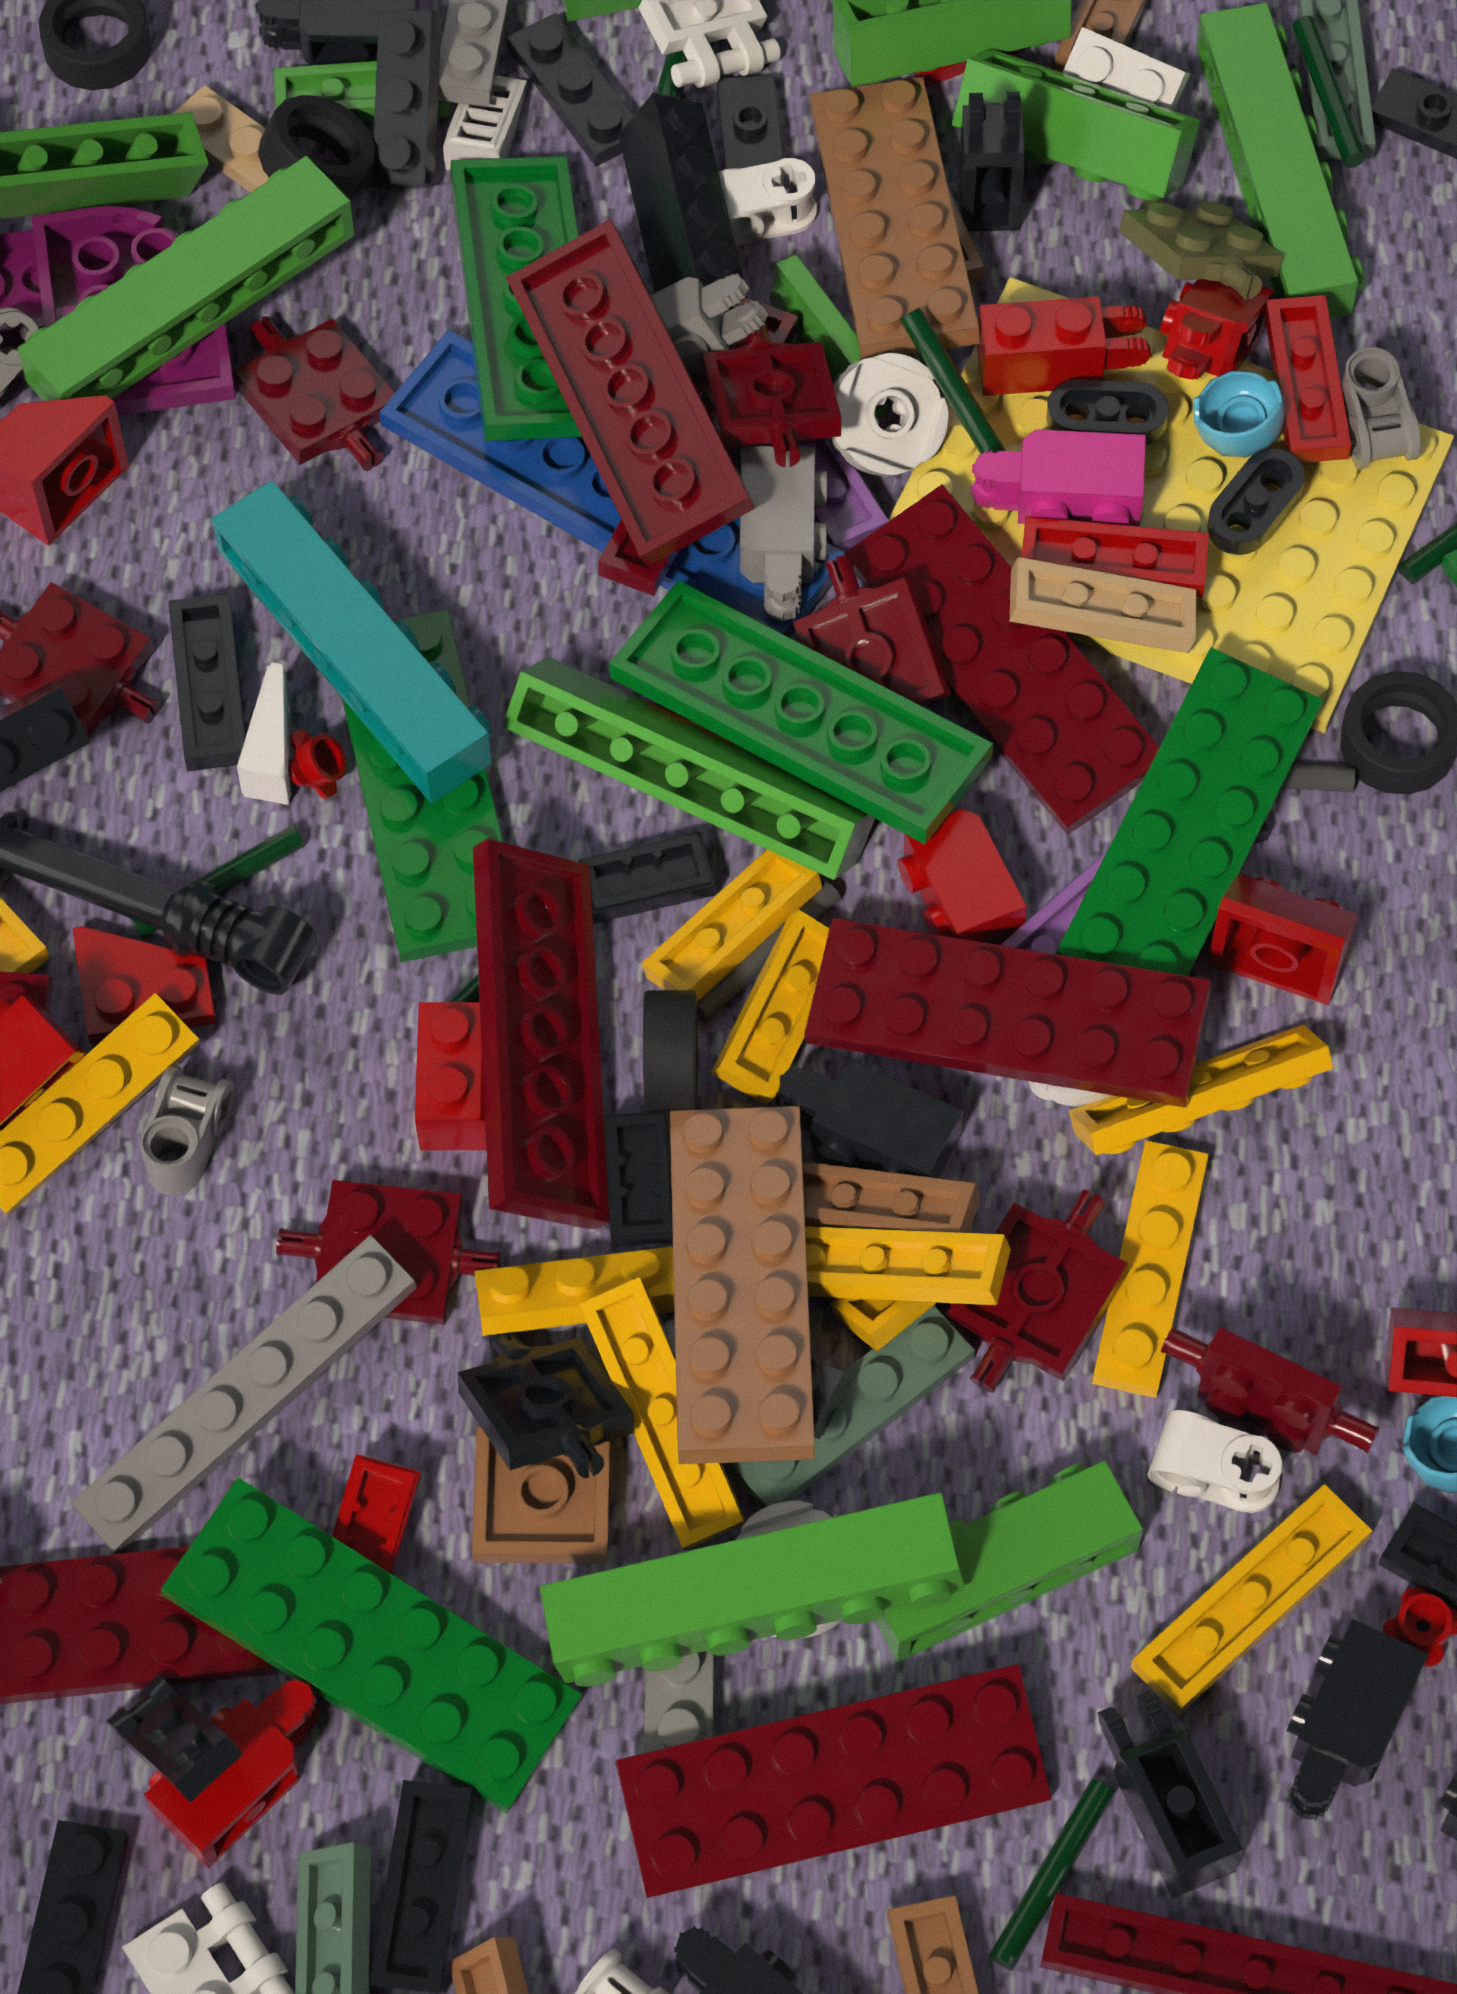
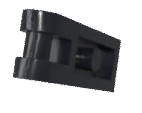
[106,1674,243,1802]

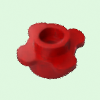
[288,729,347,799]
[1382,1587,1457,1667]

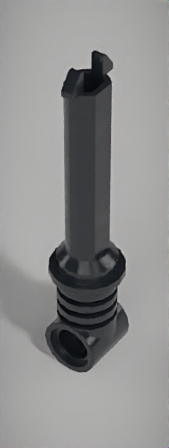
[0,816,317,995]

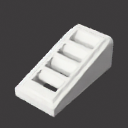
[443,76,528,170]
[237,662,291,805]

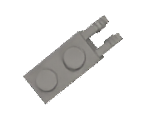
[651,273,768,376]
[740,446,827,623]

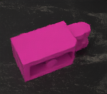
[970,429,1145,527]

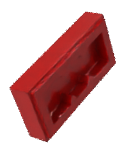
[332,1454,422,1575]

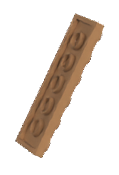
[809,77,980,360]
[670,1106,815,1464]

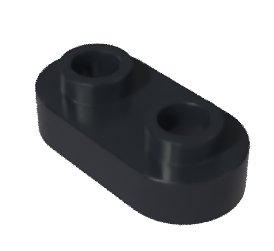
[1046,379,1169,445]
[1207,448,1305,555]

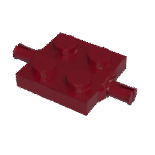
[233,316,395,471]
[702,322,842,467]
[793,555,951,706]
[0,582,161,737]
[276,1180,501,1325]
[947,1189,1129,1393]
[1161,1326,1380,1455]

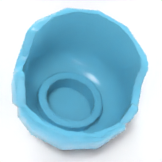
[1193,370,1286,458]
[1402,1396,1457,1494]

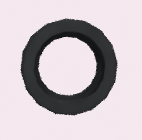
[38,0,151,91]
[258,95,376,201]
[1340,671,1457,795]
[643,990,698,1113]

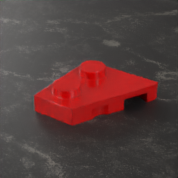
[72,926,216,1045]

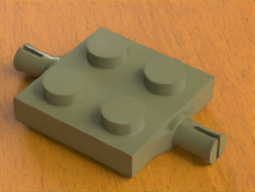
[1119,199,1283,299]

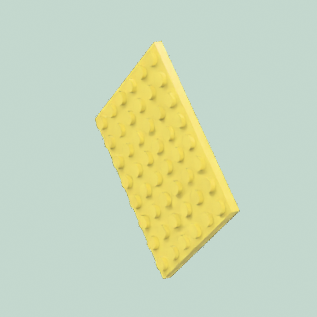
[888,277,1454,733]

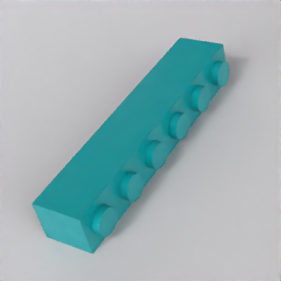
[211,480,493,804]

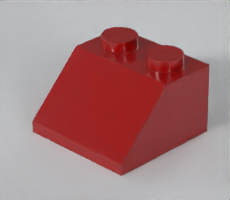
[0,395,129,546]
[1208,874,1359,1005]
[415,1002,486,1151]

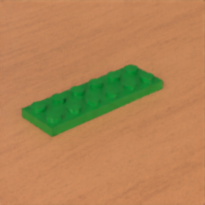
[450,156,582,441]
[609,580,993,844]
[341,609,503,963]
[1056,647,1323,976]
[161,1477,582,1814]

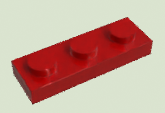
[1264,295,1351,463]
[1021,516,1209,598]

